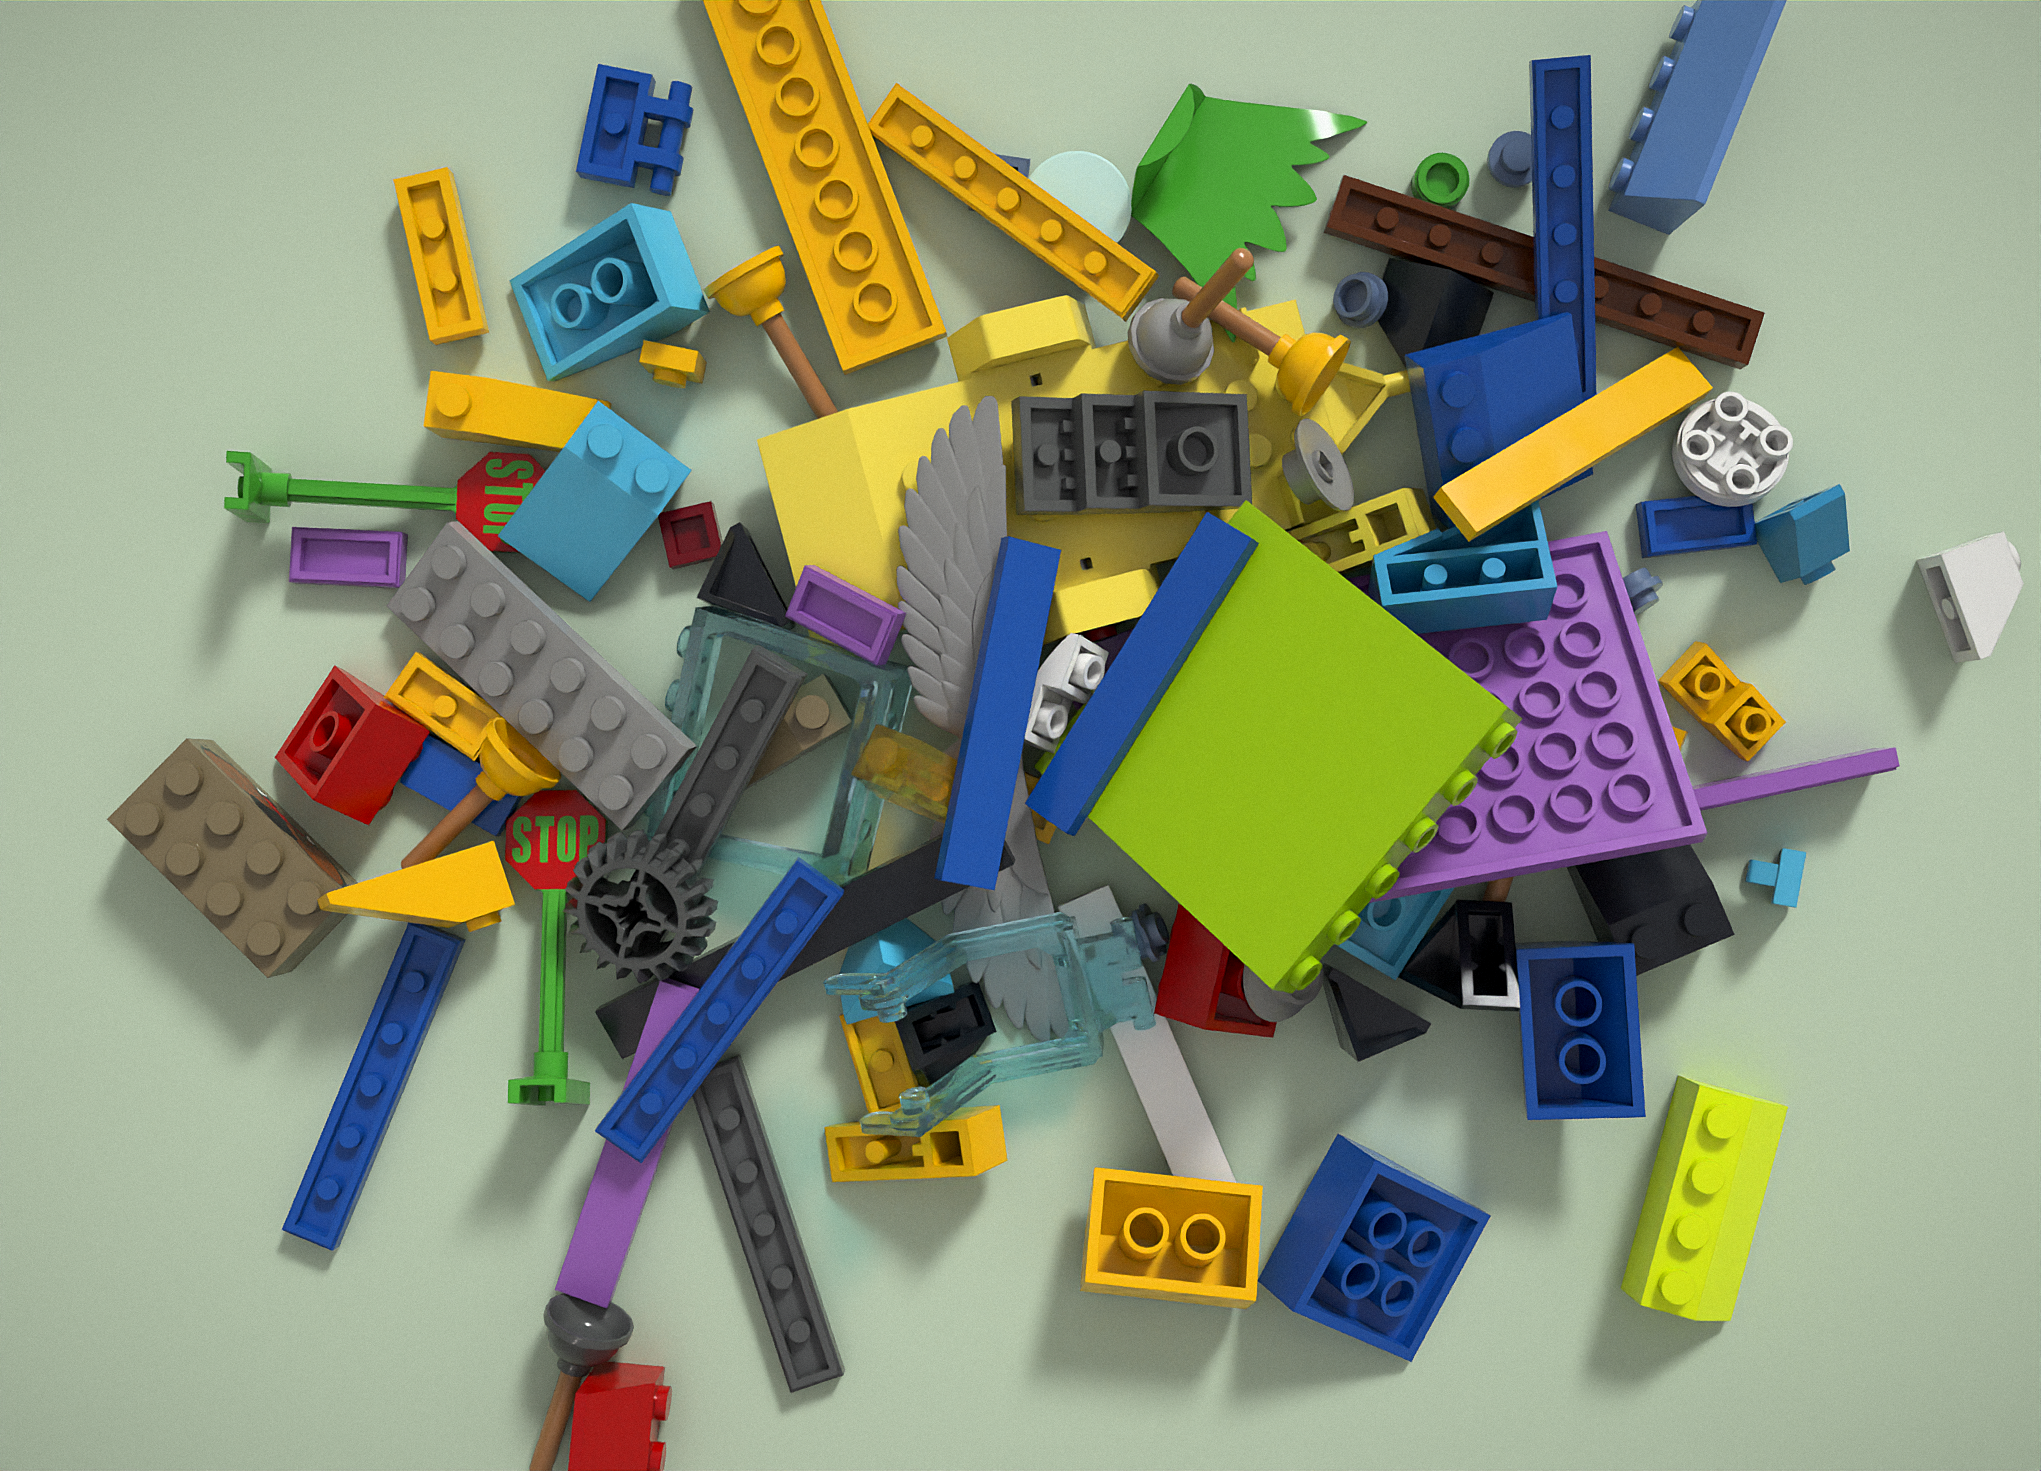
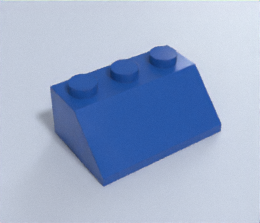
[1515,941,1646,1120]

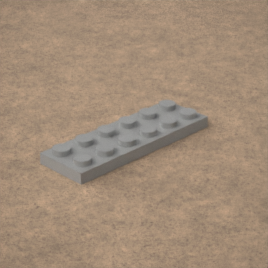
[387,522,697,831]

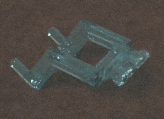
[823,912,1156,1137]

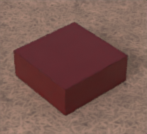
[658,501,723,569]

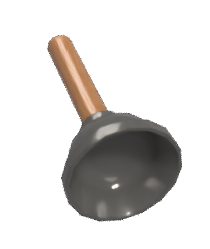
[529,1294,634,1471]

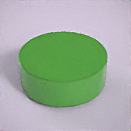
[1411,152,1470,209]

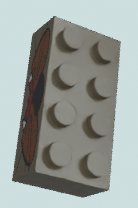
[107,738,358,978]

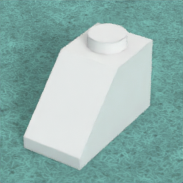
[1917,531,2024,663]

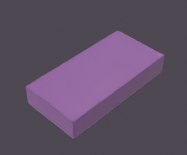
[289,527,408,588]
[785,565,907,666]

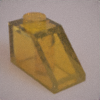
[851,724,957,824]

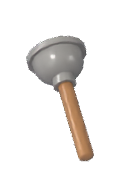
[1127,248,1254,385]

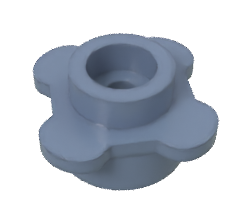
[1122,903,1169,962]

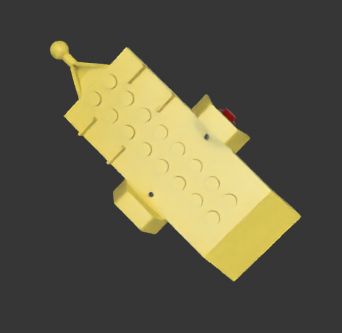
[757,295,1411,655]

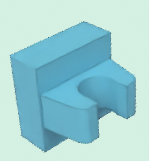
[1745,848,1806,908]

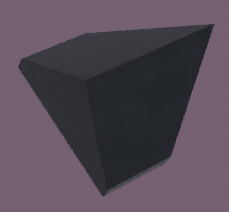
[1378,258,1494,369]
[696,522,797,631]
[1398,900,1520,1012]
[1323,963,1431,1062]
[893,981,997,1110]

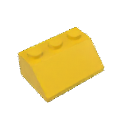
[1080,1167,1263,1309]

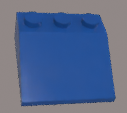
[1405,312,1593,529]
[1257,1134,1491,1362]

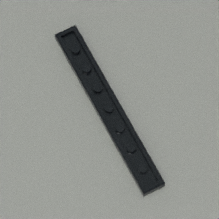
[595,833,1016,1059]

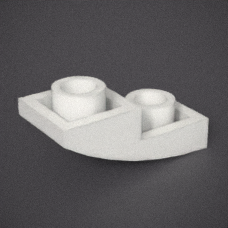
[1024,633,1109,753]

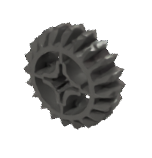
[563,829,719,983]

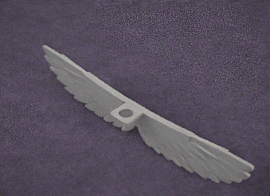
[896,396,1078,1047]

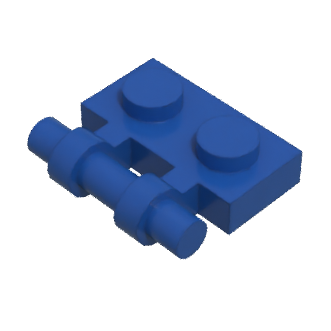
[576,64,694,196]

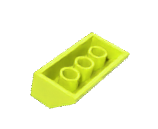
[1620,1075,1788,1321]

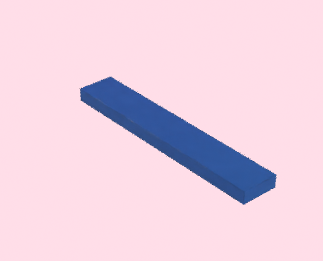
[1529,55,1597,402]
[1025,512,1259,836]
[934,536,1061,891]
[595,857,844,1163]
[282,922,466,1251]

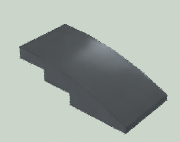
[1011,390,1252,515]

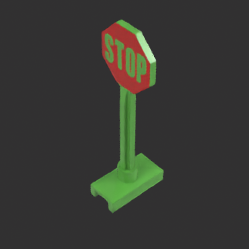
[224,451,545,554]
[505,790,608,1106]

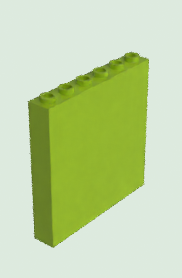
[1034,500,1523,994]

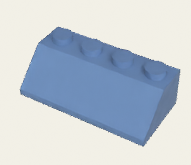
[1608,0,1787,235]

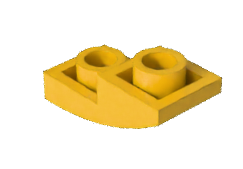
[1658,641,1786,762]

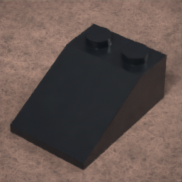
[1567,845,1735,976]

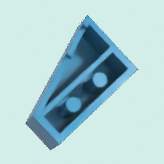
[1368,500,1557,634]

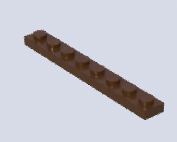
[1323,175,1765,370]

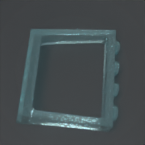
[643,606,912,886]

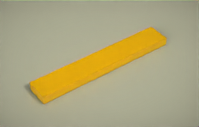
[868,83,1159,322]
[1433,347,1713,542]

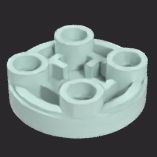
[1029,151,1132,244]

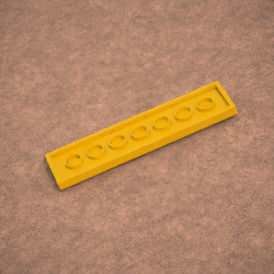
[703,0,947,375]

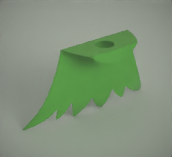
[1131,83,1367,343]

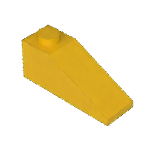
[423,371,612,452]
[317,841,515,932]
[824,1105,1008,1182]

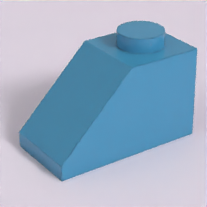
[1755,484,1850,585]

